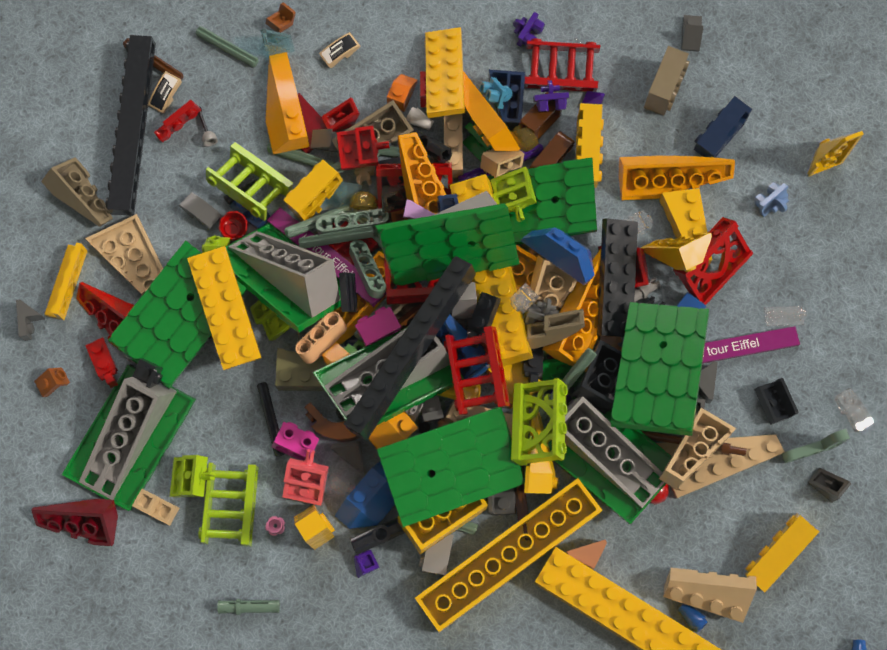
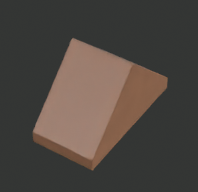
[566,539,607,569]

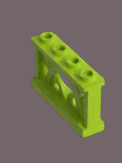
[511,378,568,466]

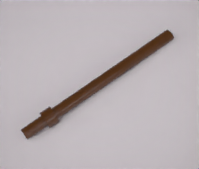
[640,430,747,456]

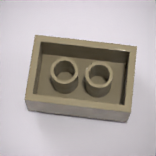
[644,46,690,116]

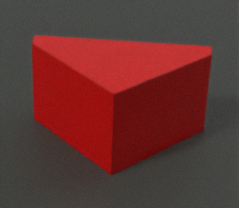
[322,97,360,132]

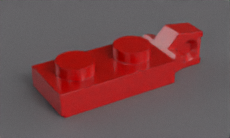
[154,100,201,142]
[85,337,118,388]

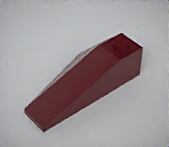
[31,499,118,546]

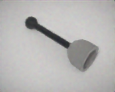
[198,106,218,147]

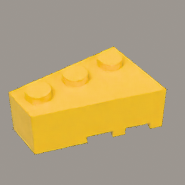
[284,160,343,221]

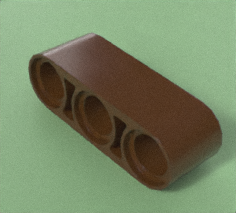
[529,131,575,169]

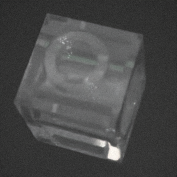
[624,210,653,238]

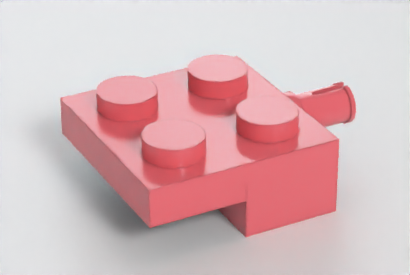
[282,449,329,506]

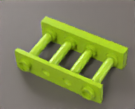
[206,142,293,221]
[198,462,259,547]

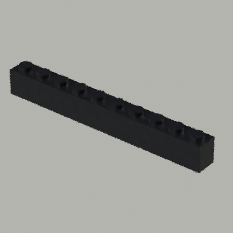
[105,35,156,216]
[344,256,476,441]

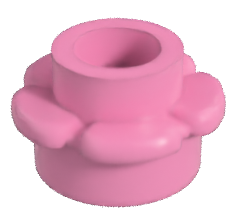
[265,516,285,536]

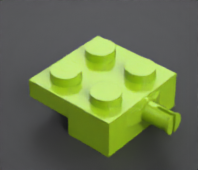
[491,166,537,222]
[250,300,291,341]
[169,455,216,498]

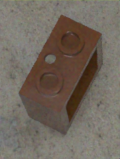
[519,92,562,146]

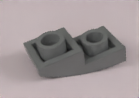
[179,192,222,230]

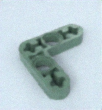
[781,429,850,463]

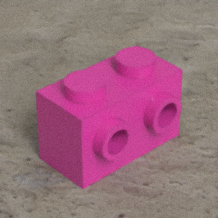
[355,307,401,347]
[271,422,319,460]

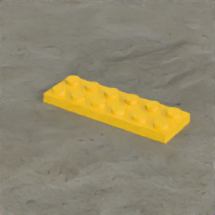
[425,27,465,118]
[187,246,262,370]

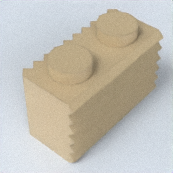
[480,149,524,178]

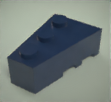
[488,69,525,132]
[694,96,752,158]

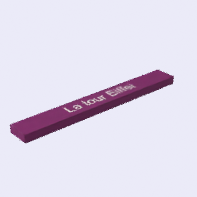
[267,208,386,308]
[702,326,800,364]

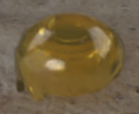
[511,124,539,152]
[349,191,378,211]

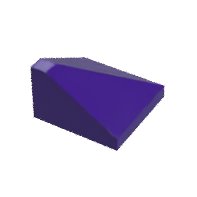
[582,91,605,104]
[354,550,380,578]

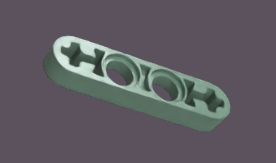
[316,209,389,234]
[349,240,386,298]

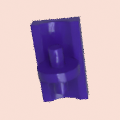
[513,12,545,47]
[533,80,569,112]

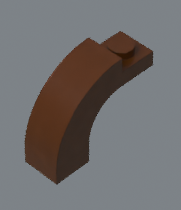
[304,402,360,443]

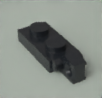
[467,292,501,348]
[522,347,543,383]

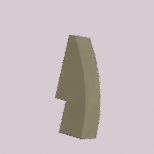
[527,309,585,349]

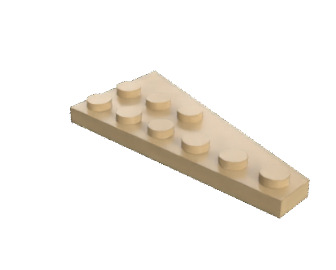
[85,214,164,295]
[656,435,784,499]

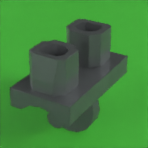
[524,298,559,324]

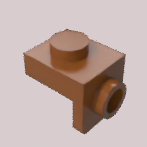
[265,2,296,34]
[34,367,70,397]

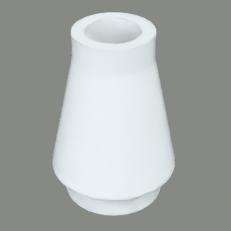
[406,107,434,131]

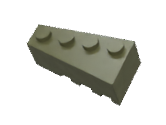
[275,348,327,391]

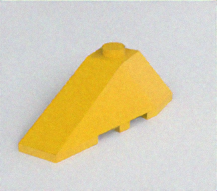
[640,233,712,272]
[524,412,558,494]

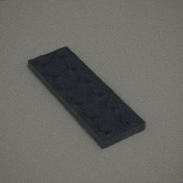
[597,218,638,337]

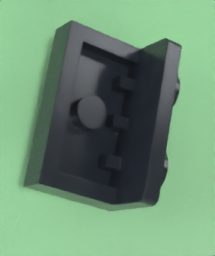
[754,378,799,425]

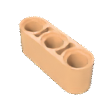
[295,312,347,364]

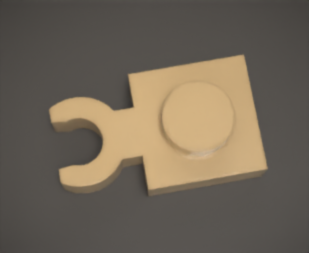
[354,166,375,186]

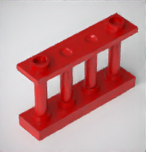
[524,38,601,92]
[444,326,510,415]

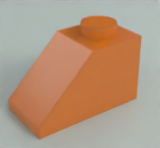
[387,74,418,112]

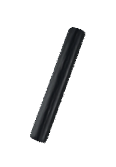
[257,382,285,457]

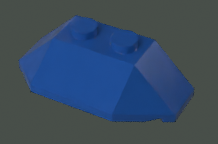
[521,227,595,285]
[335,461,395,529]

